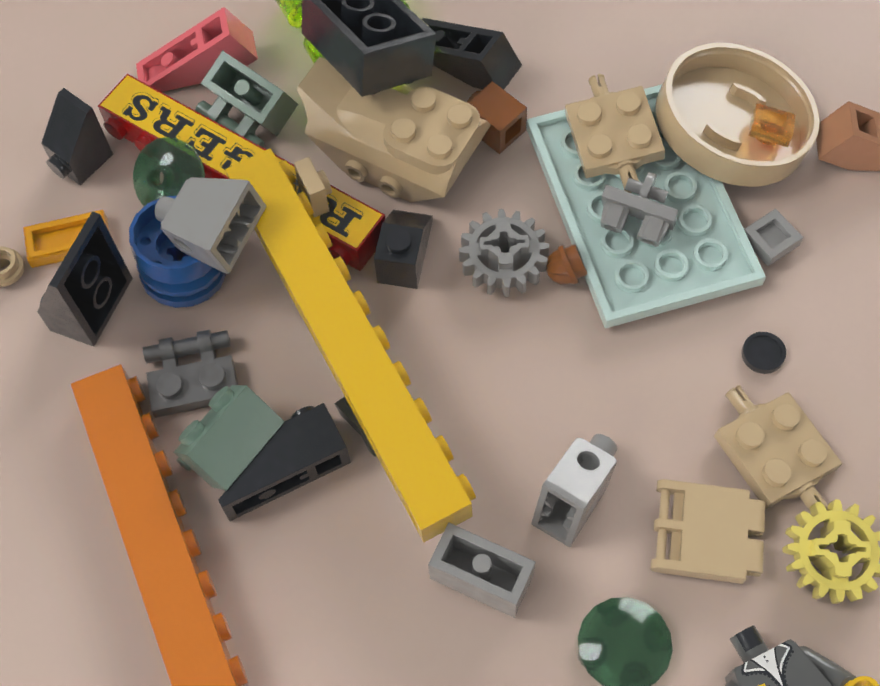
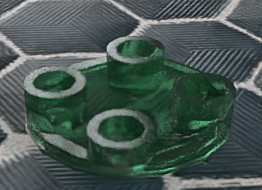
[577,597,673,686]

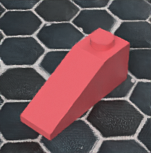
[136,7,258,92]

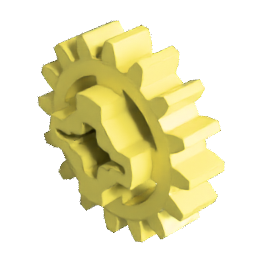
[782,499,880,604]

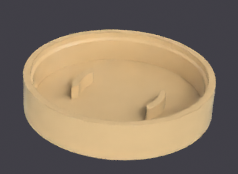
[655,43,820,187]

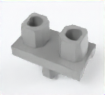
[600,172,678,247]

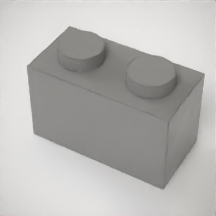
[428,523,536,618]

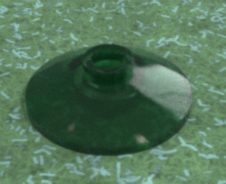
[133,137,205,206]

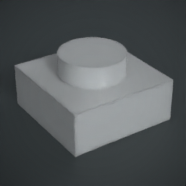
[744,209,803,266]

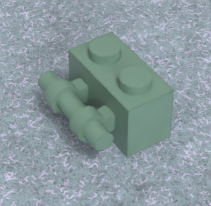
[195,50,298,148]
[173,385,285,491]

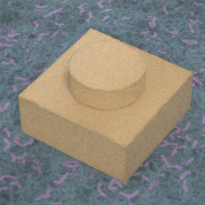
[294,157,332,217]

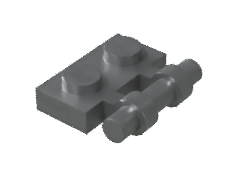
[143,329,238,418]

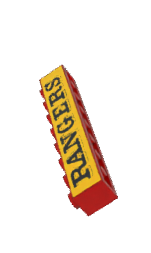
[98,74,386,271]

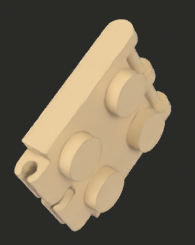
[650,479,765,584]

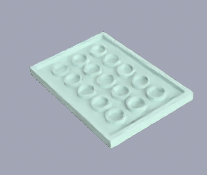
[526,84,766,329]

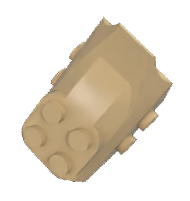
[297,57,491,202]

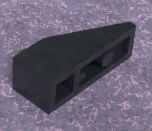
[421,18,522,90]
[218,403,351,521]

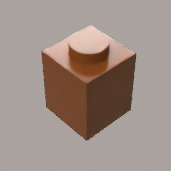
[467,81,527,154]

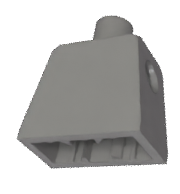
[155,177,266,274]
[531,434,617,547]

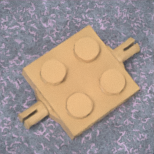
[565,73,665,193]
[714,385,842,511]

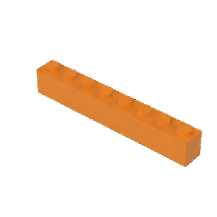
[71,364,248,686]

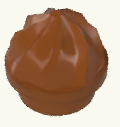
[546,244,587,285]

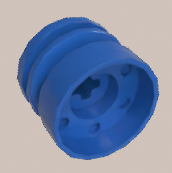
[129,196,226,308]

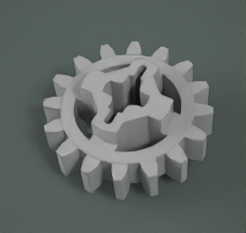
[459,209,549,297]

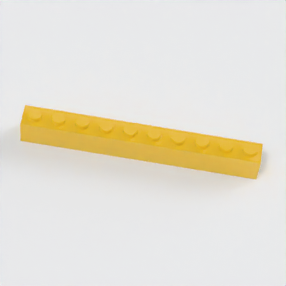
[225,148,476,542]

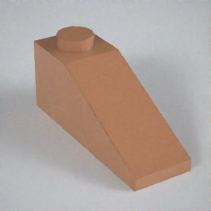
[816,101,880,171]

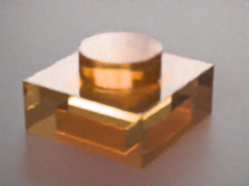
[748,103,795,147]

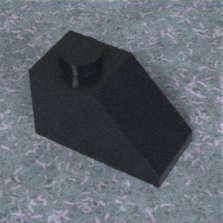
[41,88,114,185]
[374,210,433,289]

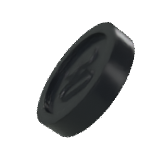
[741,332,786,374]

